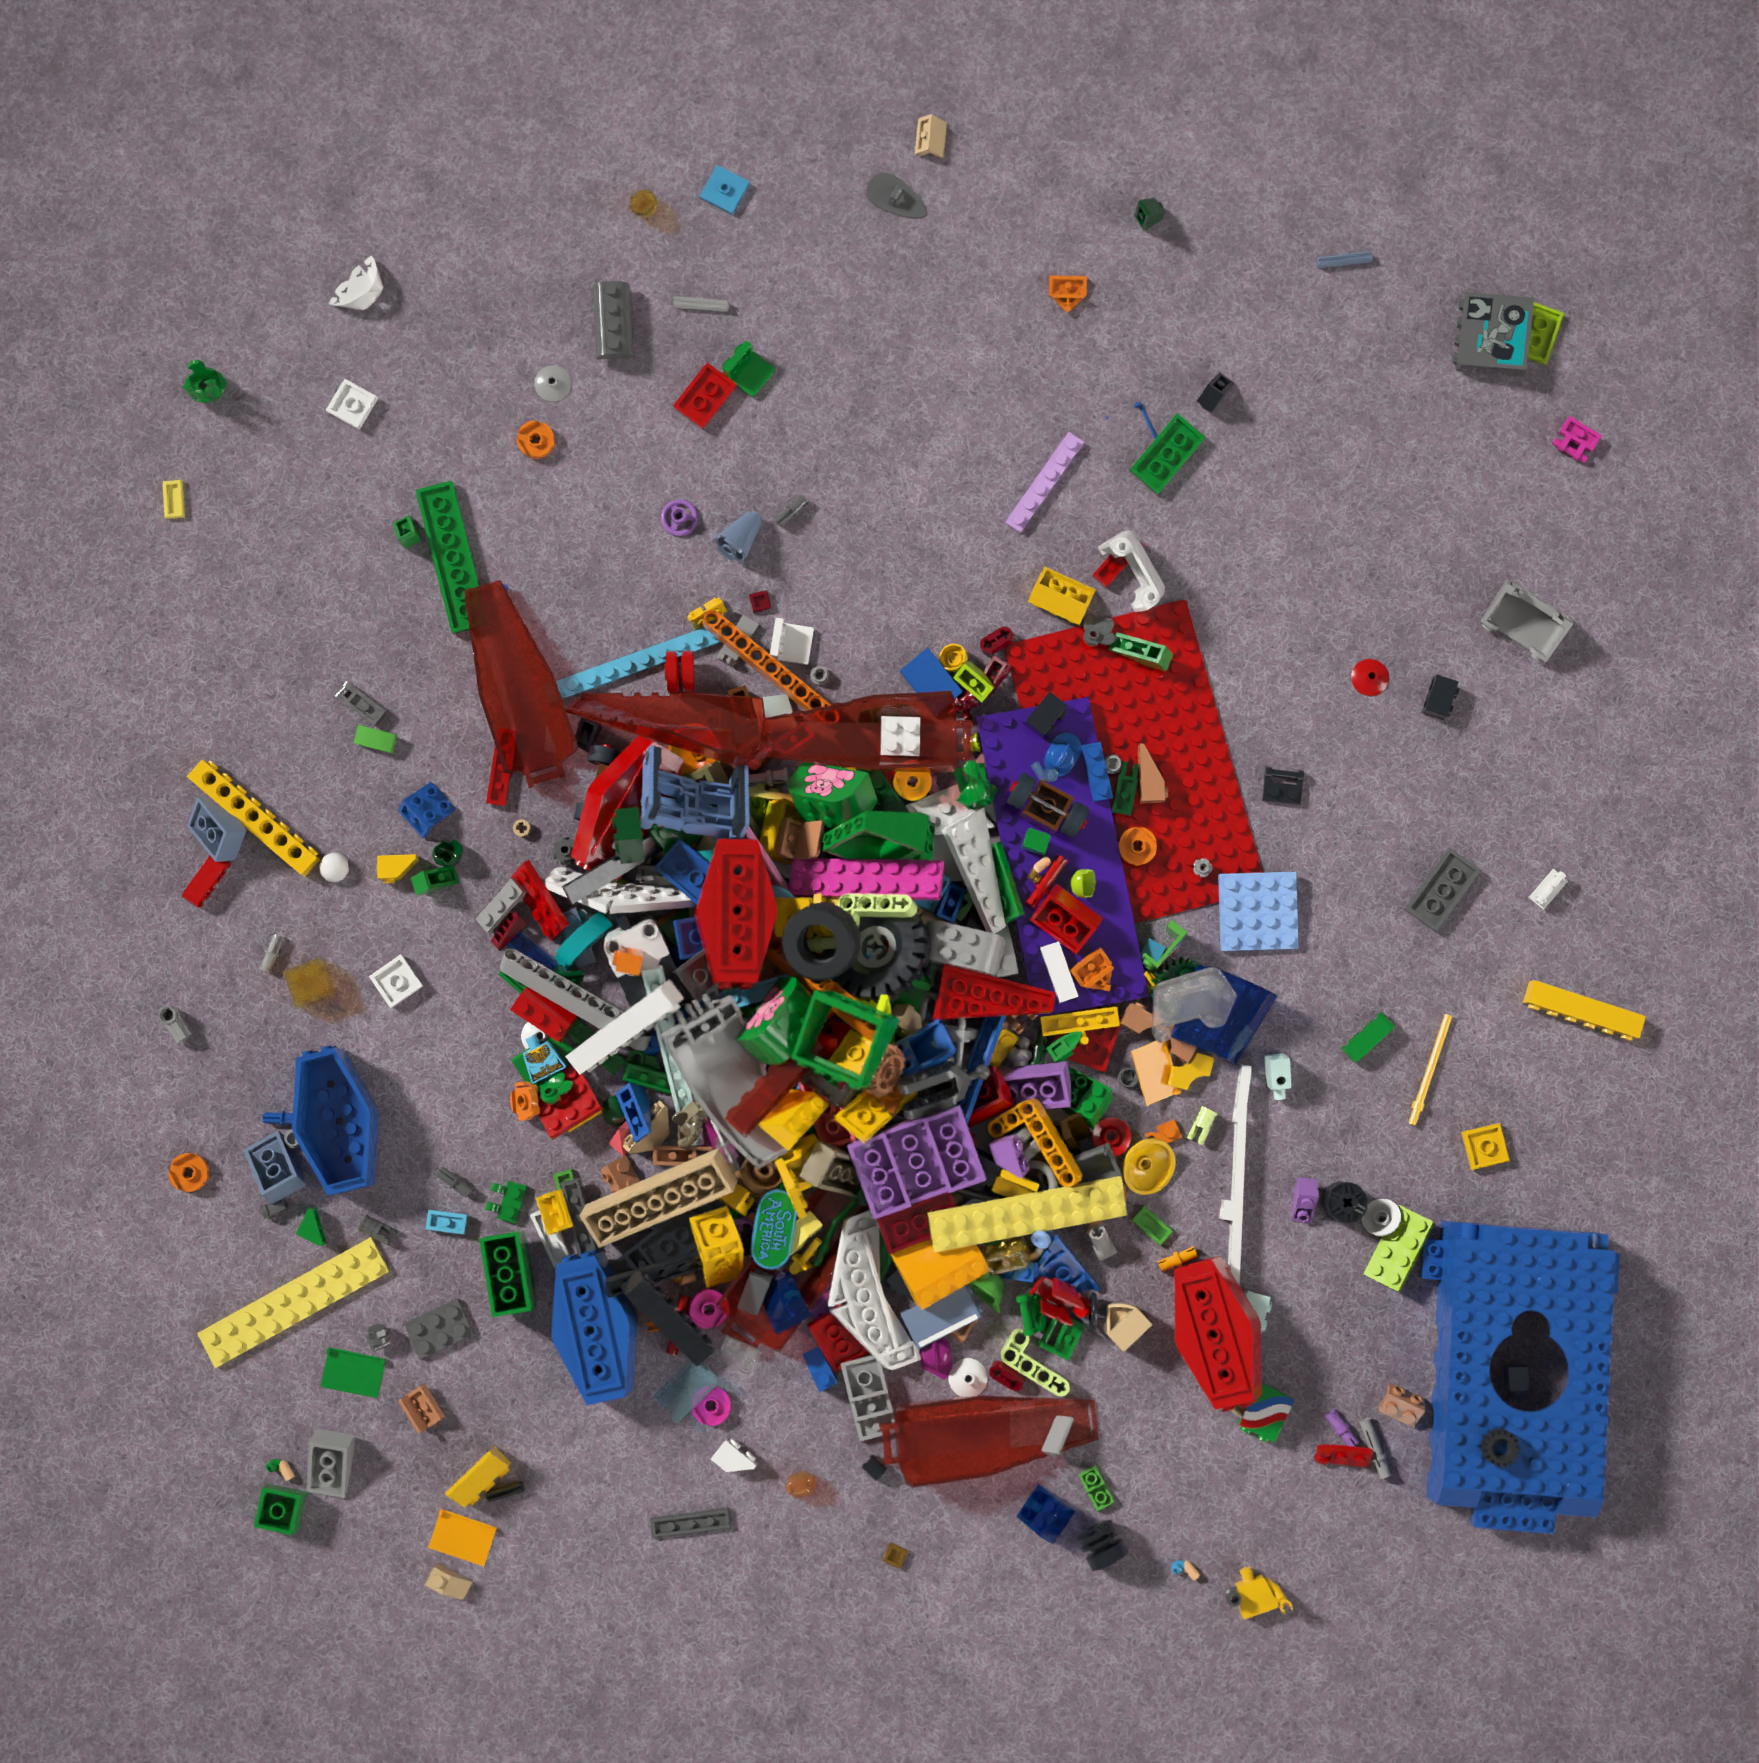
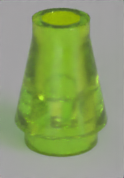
[749,796,767,822]

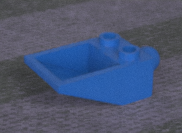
[892,1020,956,1077]

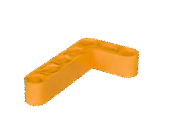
[988,1098,1082,1187]

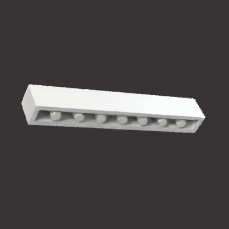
[565,980,684,1075]

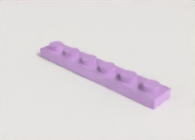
[1005,432,1084,534]

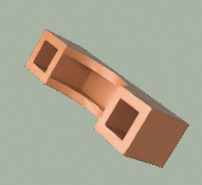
[1119,1002,1200,1063]

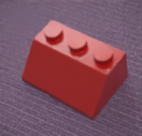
[1030,884,1103,954]
[510,987,579,1043]
[946,1066,1015,1128]

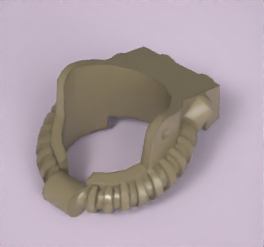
[672,1101,708,1149]

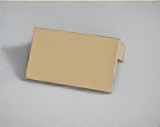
[915,114,947,158]

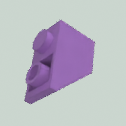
[990,1134,1029,1178]
[1291,1177,1319,1223]

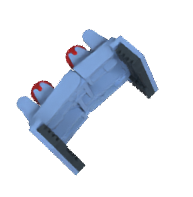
[641,745,749,843]

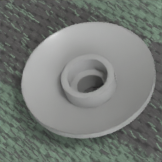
[534,365,572,402]

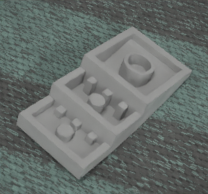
[841,1355,898,1441]

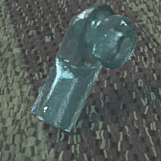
[1030,761,1058,782]

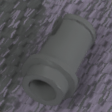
[261,1199,288,1219]

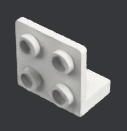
[770,618,814,665]

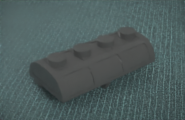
[593,281,634,360]
[1035,1143,1123,1190]

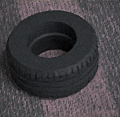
[782,902,861,981]

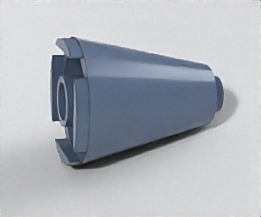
[713,511,762,564]

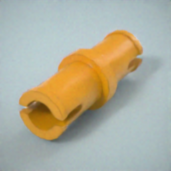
[1157,1246,1198,1273]

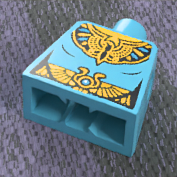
[523,1034,567,1084]

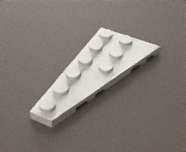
[942,807,1006,934]

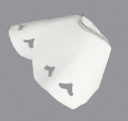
[329,256,384,310]

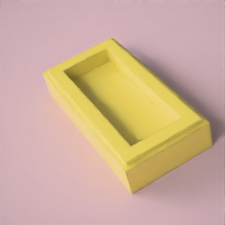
[162,480,185,519]

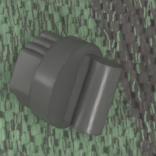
[367,1324,390,1352]

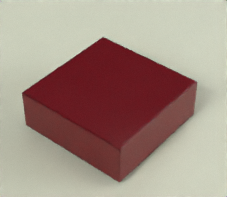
[749,590,772,614]

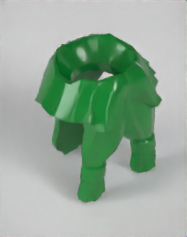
[182,360,227,403]
[953,760,998,810]

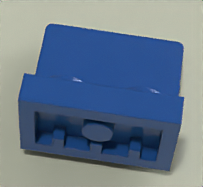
[398,782,456,838]

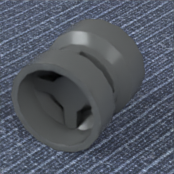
[1117,1068,1138,1087]

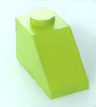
[953,661,994,702]

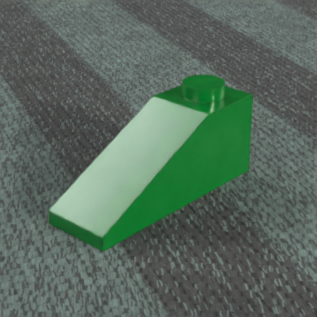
[1109,632,1173,672]

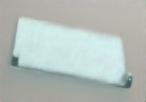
[654,1361,720,1424]

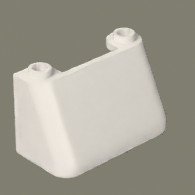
[1098,530,1165,612]

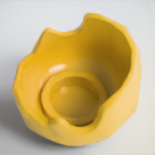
[939,644,968,672]

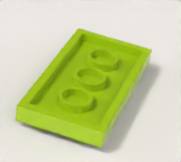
[1364,1205,1435,1293]

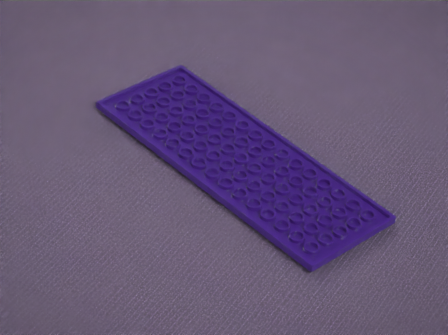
[976,697,1149,1018]

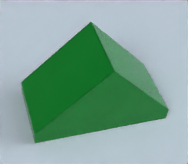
[392,515,422,549]
[295,1207,328,1246]

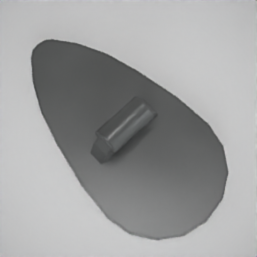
[866,173,926,218]

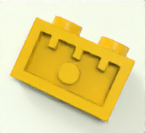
[989,1027,1019,1068]

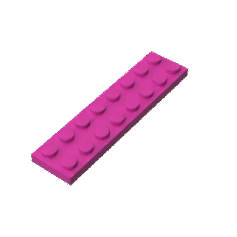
[788,858,944,900]

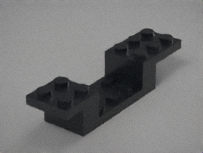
[611,1170,754,1275]

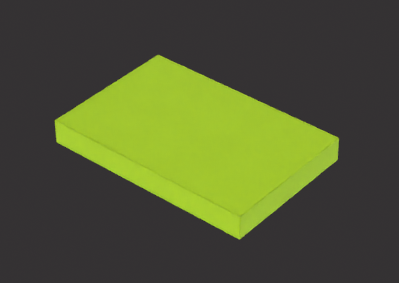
[1528,302,1564,365]

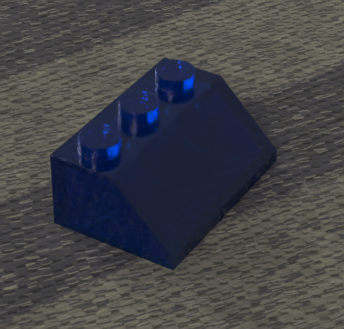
[763,1270,812,1335]

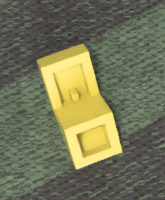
[789,1211,823,1256]

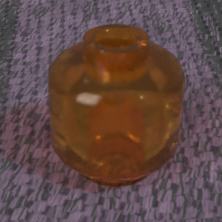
[786,1470,817,1499]

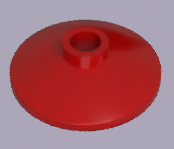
[1351,659,1389,696]
[1092,1117,1131,1156]

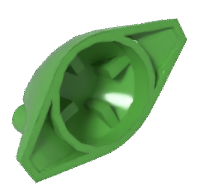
[969,1273,1004,1313]

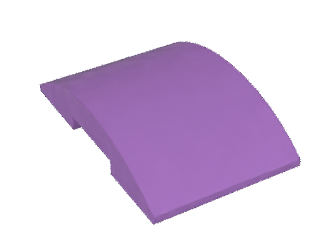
[847,1106,986,1219]

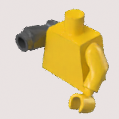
[1226,1566,1293,1619]

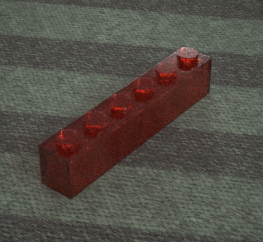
[724,1040,828,1138]

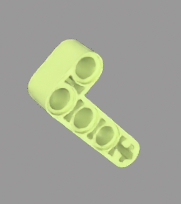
[838,894,917,927]
[1001,1328,1070,1396]

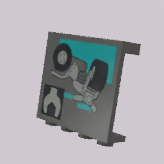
[1452,292,1534,376]

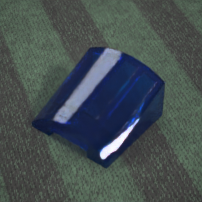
[1170,965,1278,1065]

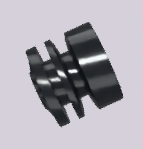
[1321,1181,1368,1223]
[1076,1520,1128,1571]

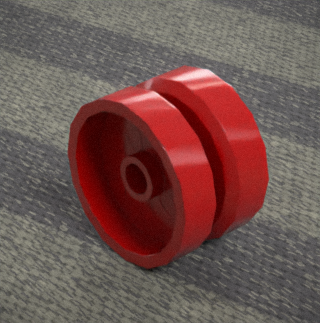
[665,650,695,693]

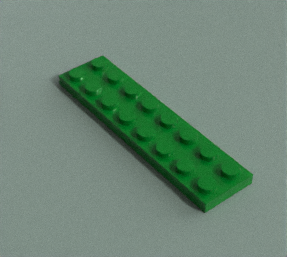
[416,480,489,634]

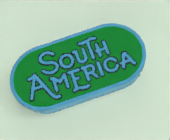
[750,1189,797,1269]

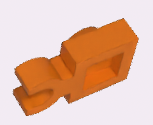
[1145,1119,1182,1143]

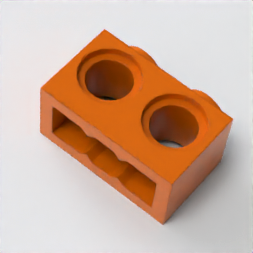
[612,946,643,976]

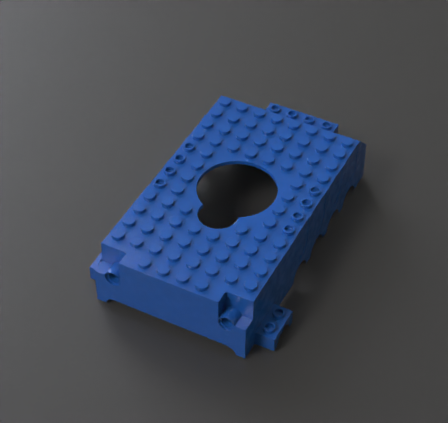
[1418,1220,1620,1534]

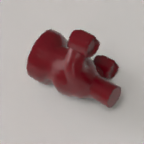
[947,690,980,722]

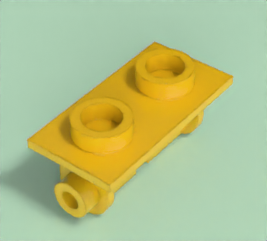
[687,597,727,631]

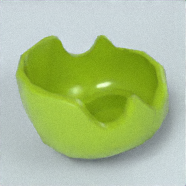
[1071,869,1096,898]

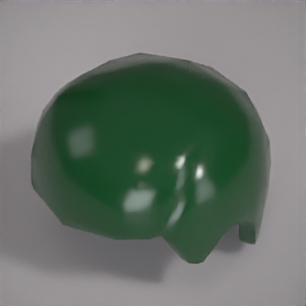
[432,839,463,867]
[602,1095,626,1127]

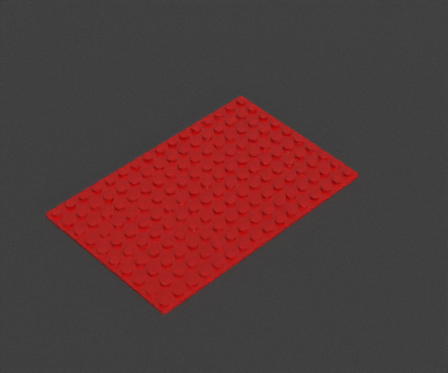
[1004,599,1263,924]

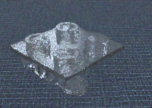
[717,1336,763,1383]

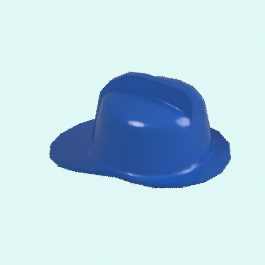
[1044,733,1081,776]

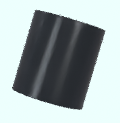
[861,1454,887,1481]

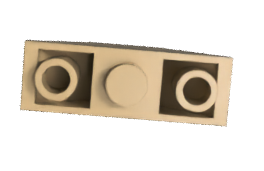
[623,1100,669,1154]

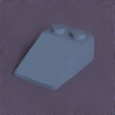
[187,796,246,862]
[244,1131,306,1205]

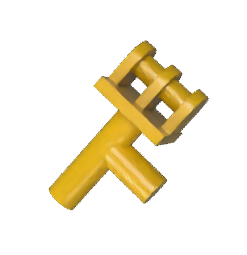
[789,1237,822,1275]

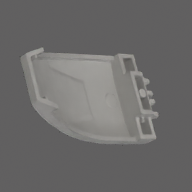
[661,994,792,1169]

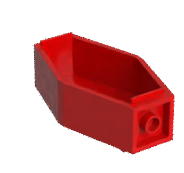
[571,735,684,881]
[695,839,777,990]
[1174,1256,1262,1412]

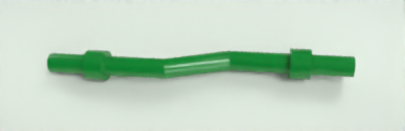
[813,1196,858,1267]

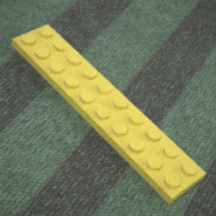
[928,1176,1127,1252]
[197,1237,390,1368]

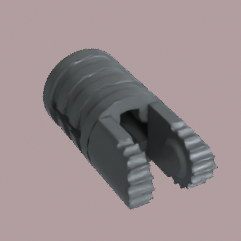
[358,1215,398,1246]

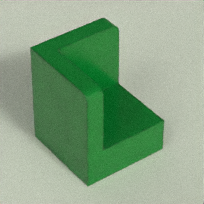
[1021,828,1051,856]

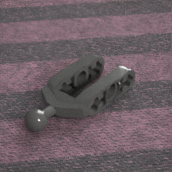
[896,1062,990,1120]

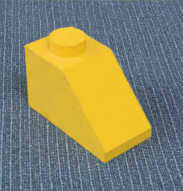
[377,854,419,884]

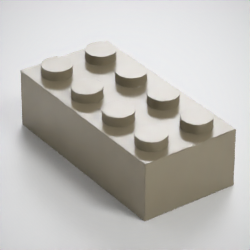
[799,1141,860,1197]

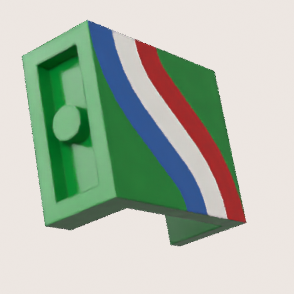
[1236,1382,1295,1443]

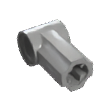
[158,1006,193,1044]
[1089,1225,1117,1261]

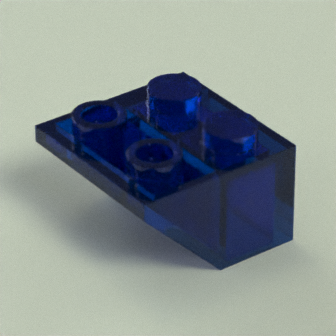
[1016,1484,1076,1545]

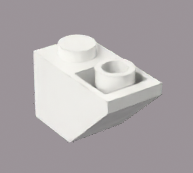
[711,1438,757,1472]

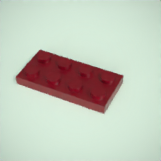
[876,1192,956,1254]

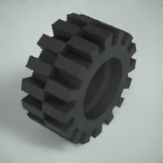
[1480,1428,1520,1467]

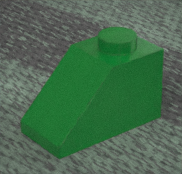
[411,866,460,896]

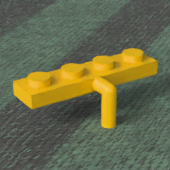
[1040,1007,1120,1045]

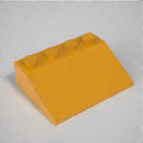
[891,1238,990,1310]

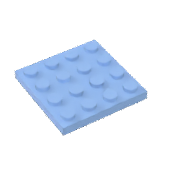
[1218,872,1298,951]

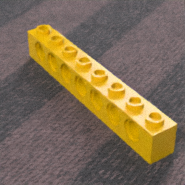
[187,760,321,877]

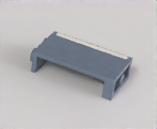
[900,1284,983,1349]

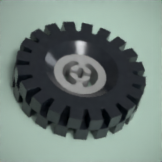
[822,902,931,1003]

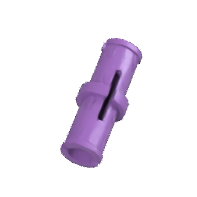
[1325,1409,1359,1446]

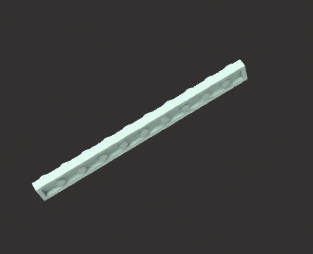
[641,965,705,1146]

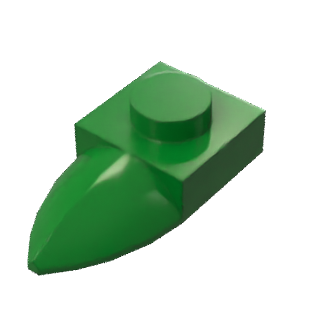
[1046,1031,1082,1063]

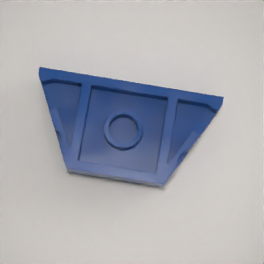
[1038,1234,1100,1293]

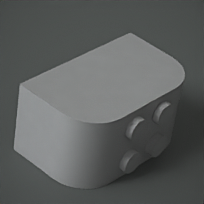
[926,920,1006,977]

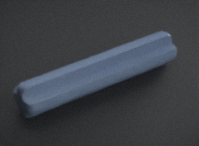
[1317,251,1372,268]

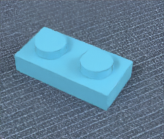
[426,1210,468,1234]

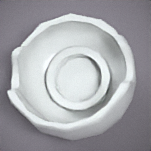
[319,852,349,882]

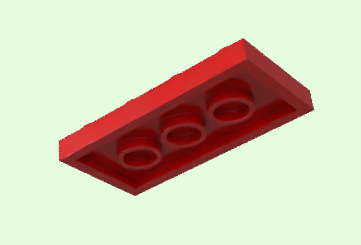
[510,860,570,942]

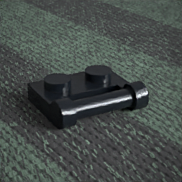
[1262,766,1304,805]

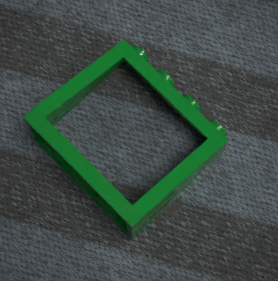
[823,811,929,860]
[791,990,900,1090]

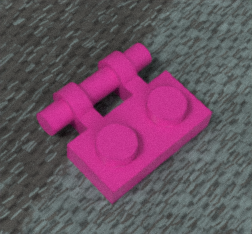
[1551,416,1602,463]

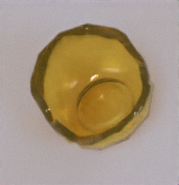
[629,189,658,218]

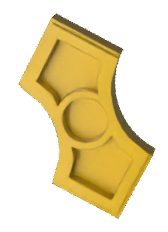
[1168,1053,1214,1090]

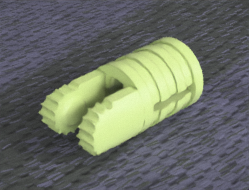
[1187,1106,1217,1145]

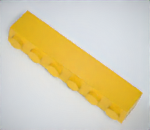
[1523,980,1646,1041]

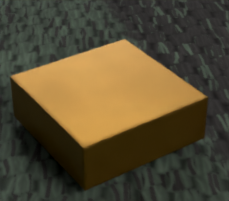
[882,1542,908,1569]

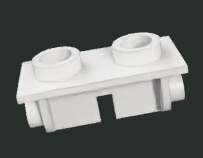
[1529,869,1568,910]

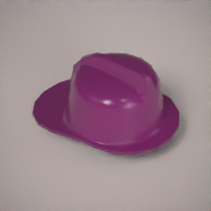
[919,1337,952,1380]

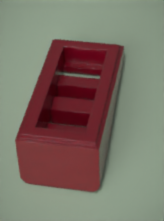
[984,655,1013,698]
[491,909,527,951]

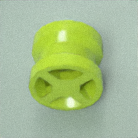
[962,732,982,755]

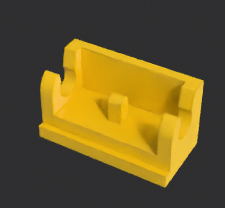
[717,1183,754,1216]
[536,1189,573,1236]

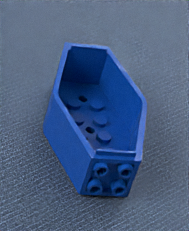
[292,1045,379,1195]
[552,1249,638,1405]

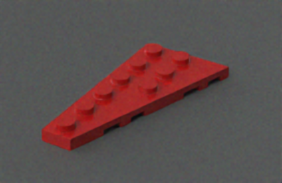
[933,964,1056,1020]

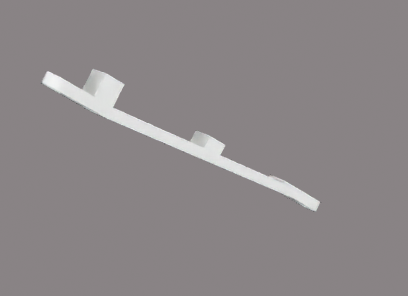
[1211,1064,1251,1378]

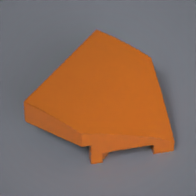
[1049,275,1087,313]
[1069,947,1114,991]

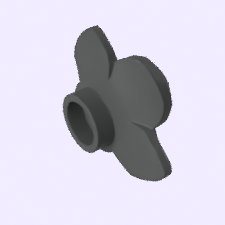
[1083,614,1117,646]

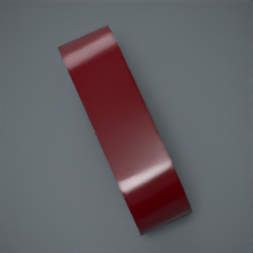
[980,627,1013,656]
[989,1360,1025,1391]

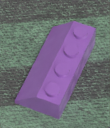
[998,1062,1071,1114]

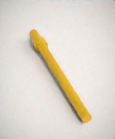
[1408,1014,1452,1126]

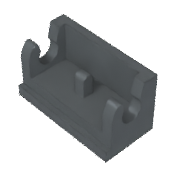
[737,1269,774,1316]

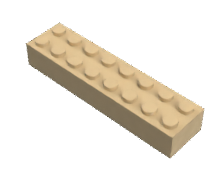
[580,1148,738,1248]

